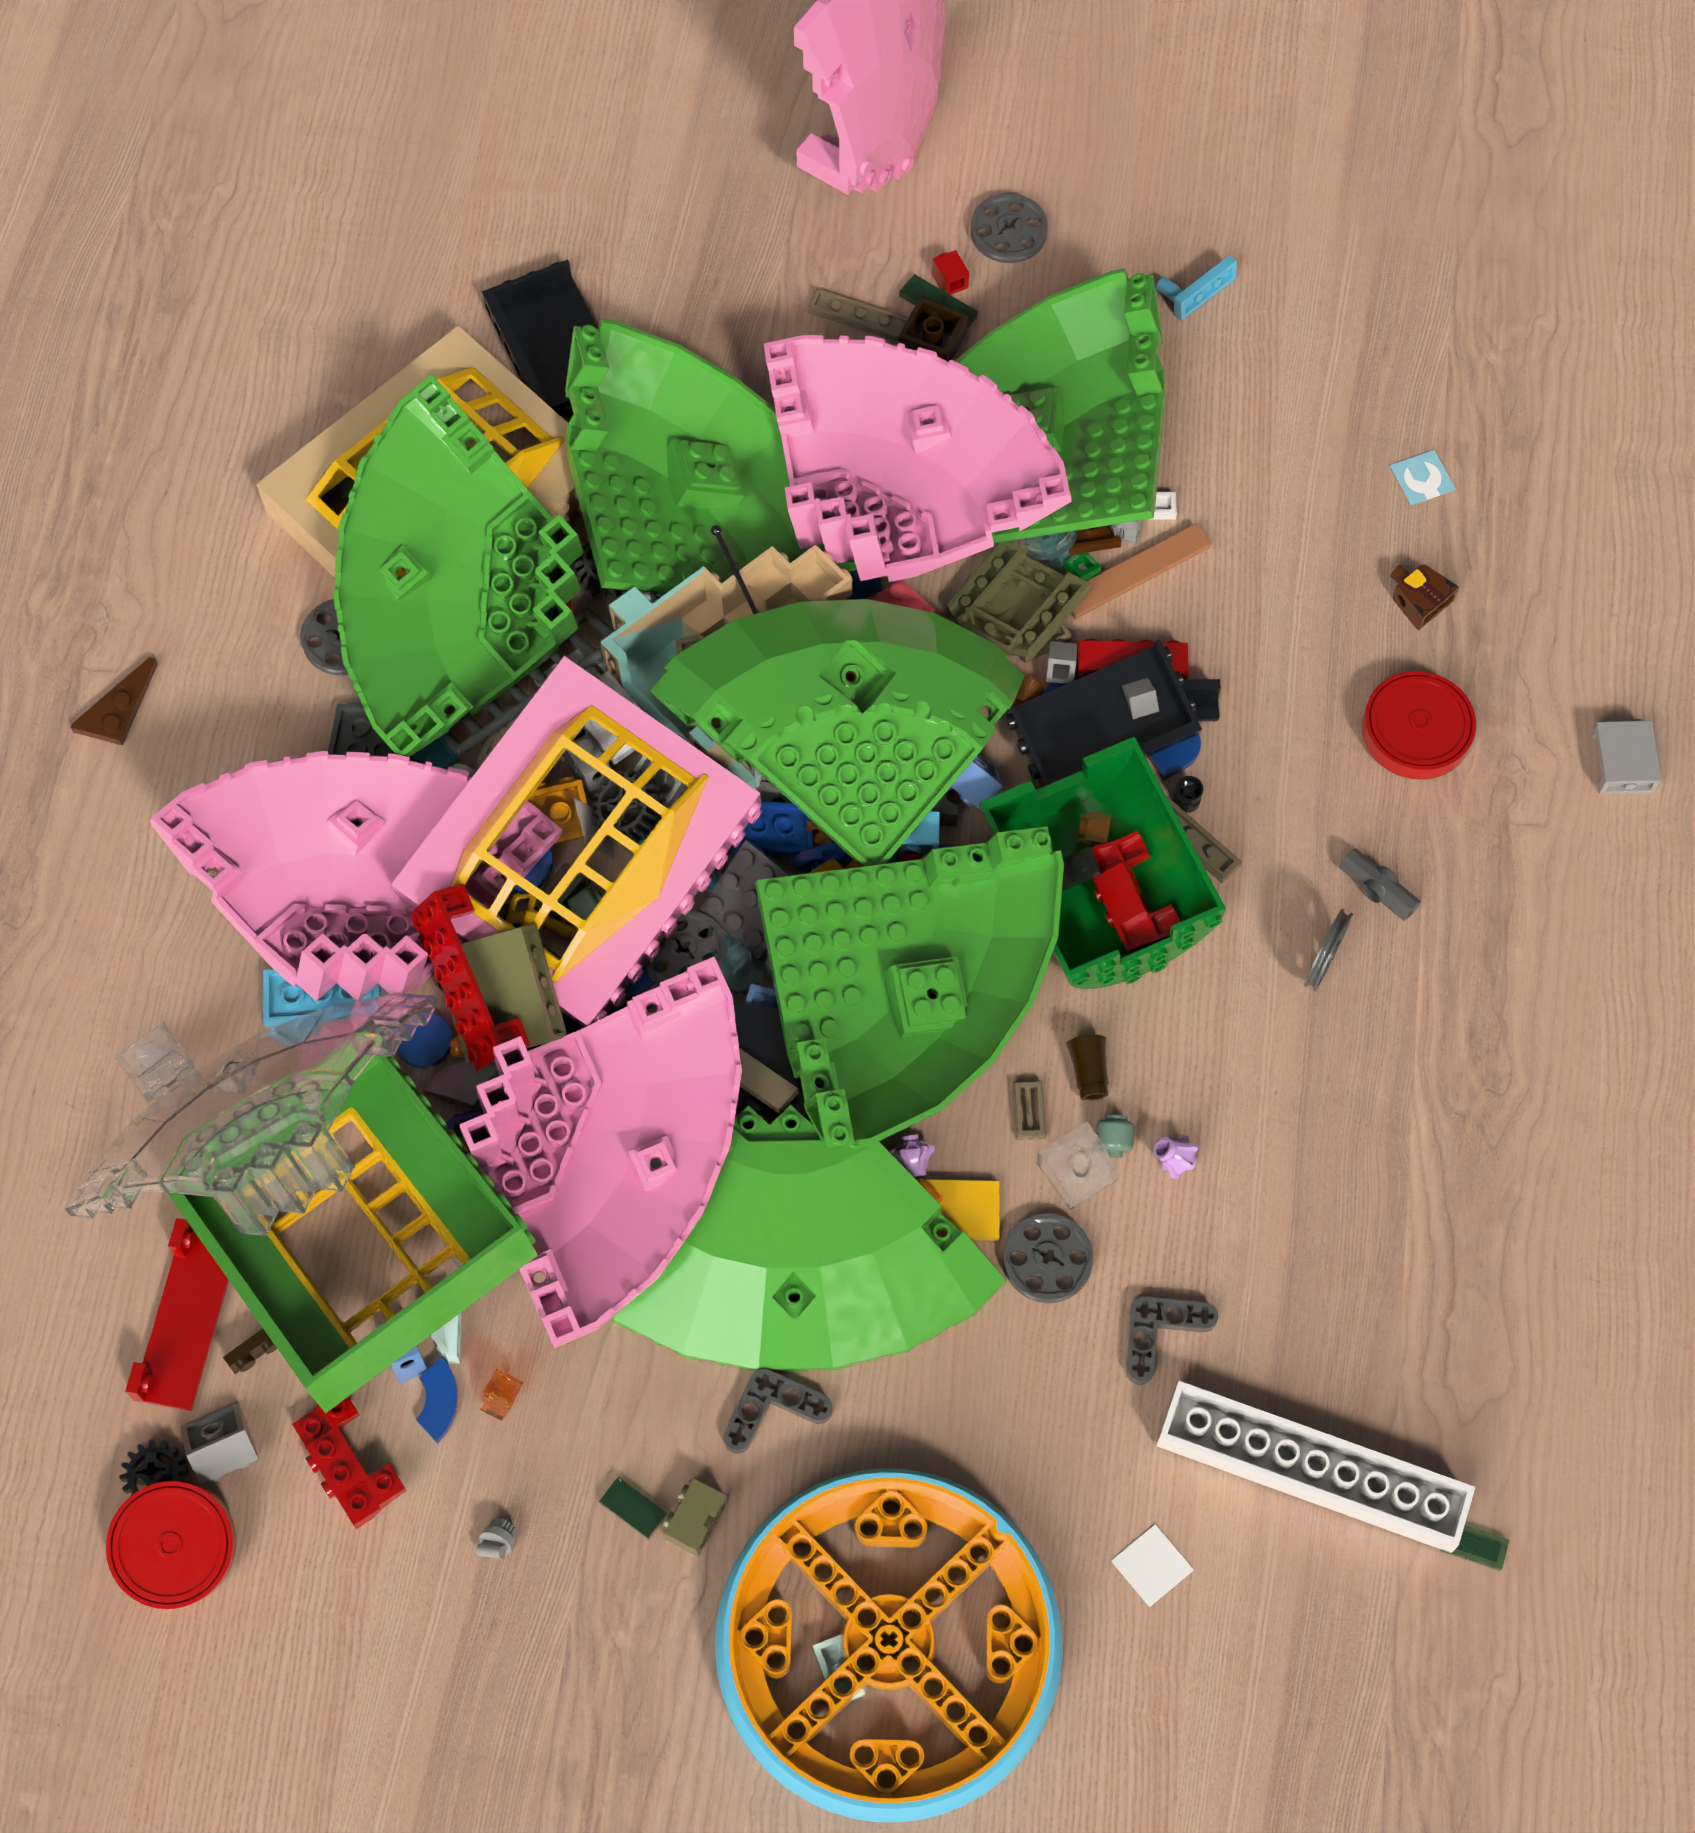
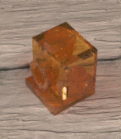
[1076,812,1111,845]
[480,1368,523,1421]

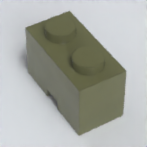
[662,1478,727,1556]

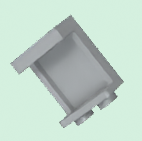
[1591,719,1662,794]

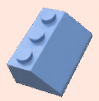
[948,754,1003,811]

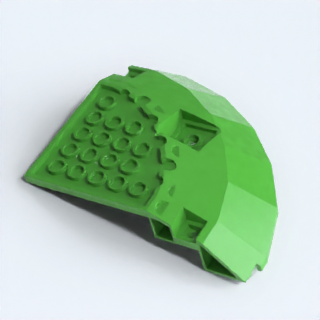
[955,268,1166,543]
[565,319,857,593]
[650,599,1025,867]
[755,826,1064,1148]

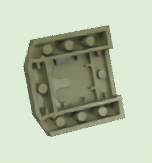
[947,541,1091,657]

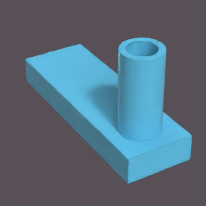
[1156,255,1237,321]

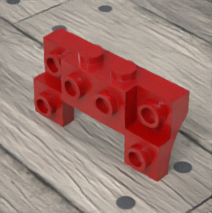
[1092,831,1181,954]
[292,1396,407,1529]

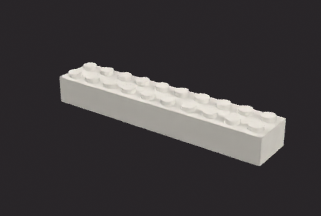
[1156,1381,1475,1553]

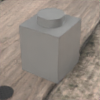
[1046,641,1077,684]

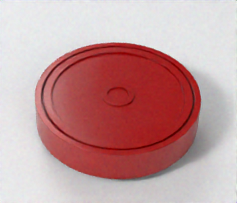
[1362,671,1476,780]
[106,1480,236,1609]

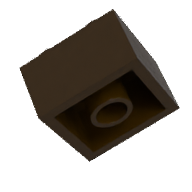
[898,297,968,362]

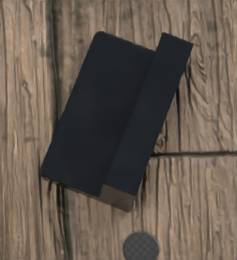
[1182,679,1221,722]

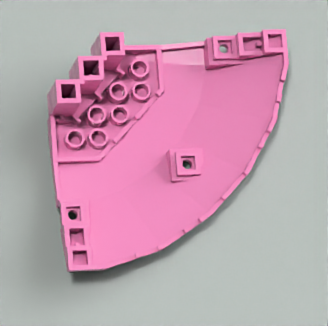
[794,0,946,195]
[764,335,1072,582]
[150,751,563,1002]
[459,957,742,1348]

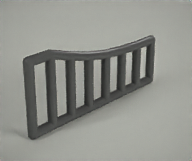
[439,608,615,756]

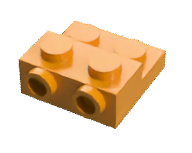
[528,776,587,844]

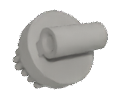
[1110,521,1141,544]
[476,1518,518,1559]

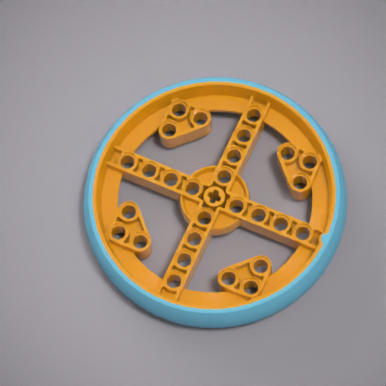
[715,1468,1063,1822]

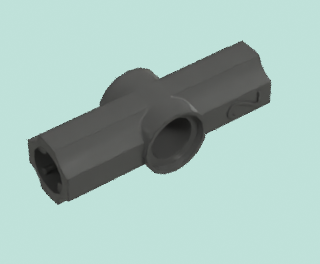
[1339,848,1421,921]

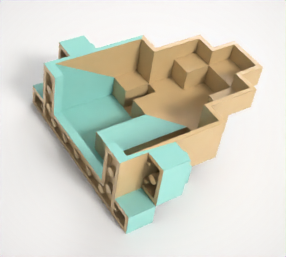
[593,545,853,790]

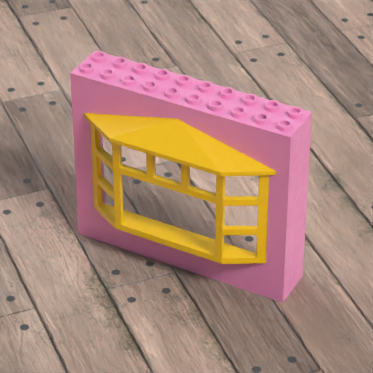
[391,656,762,1028]

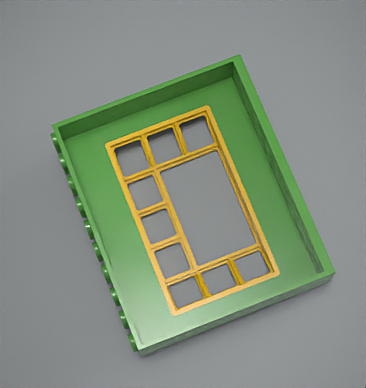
[157,1029,538,1413]

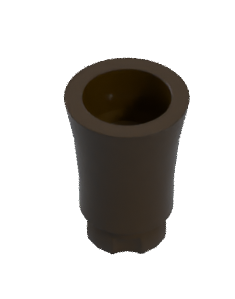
[1066,1035,1109,1101]

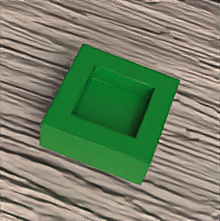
[1063,552,1102,581]

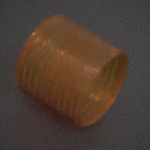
[1013,676,1044,706]

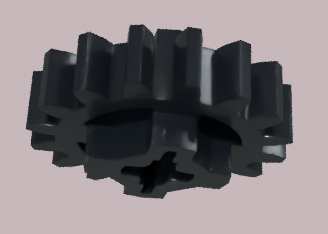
[119,1440,190,1496]

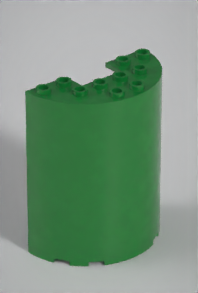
[979,737,1226,989]

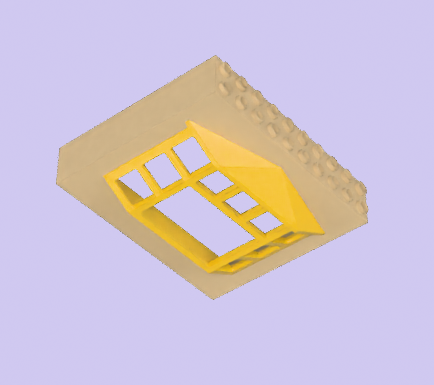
[256,325,582,578]

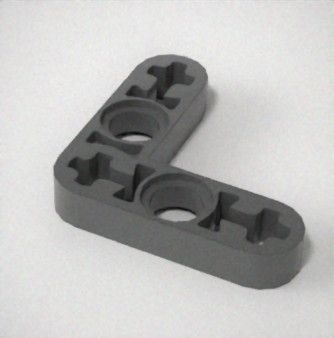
[1126,1296,1218,1385]
[724,1369,833,1454]

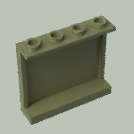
[453,923,567,1064]

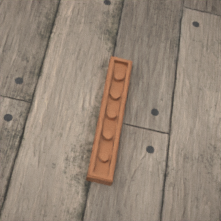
[1071,523,1211,619]

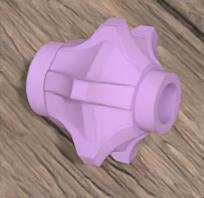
[889,1134,935,1177]
[1154,1134,1199,1179]

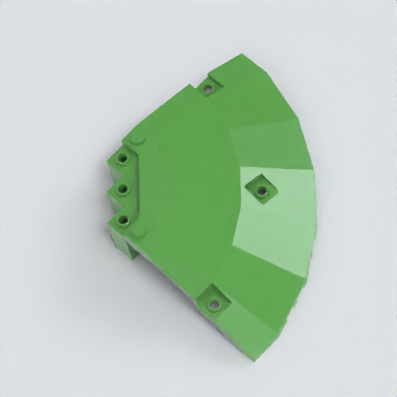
[333,374,584,757]
[611,1105,1006,1372]

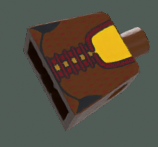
[1390,564,1459,631]

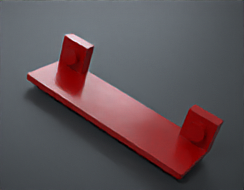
[411,883,531,1071]
[125,1218,229,1411]

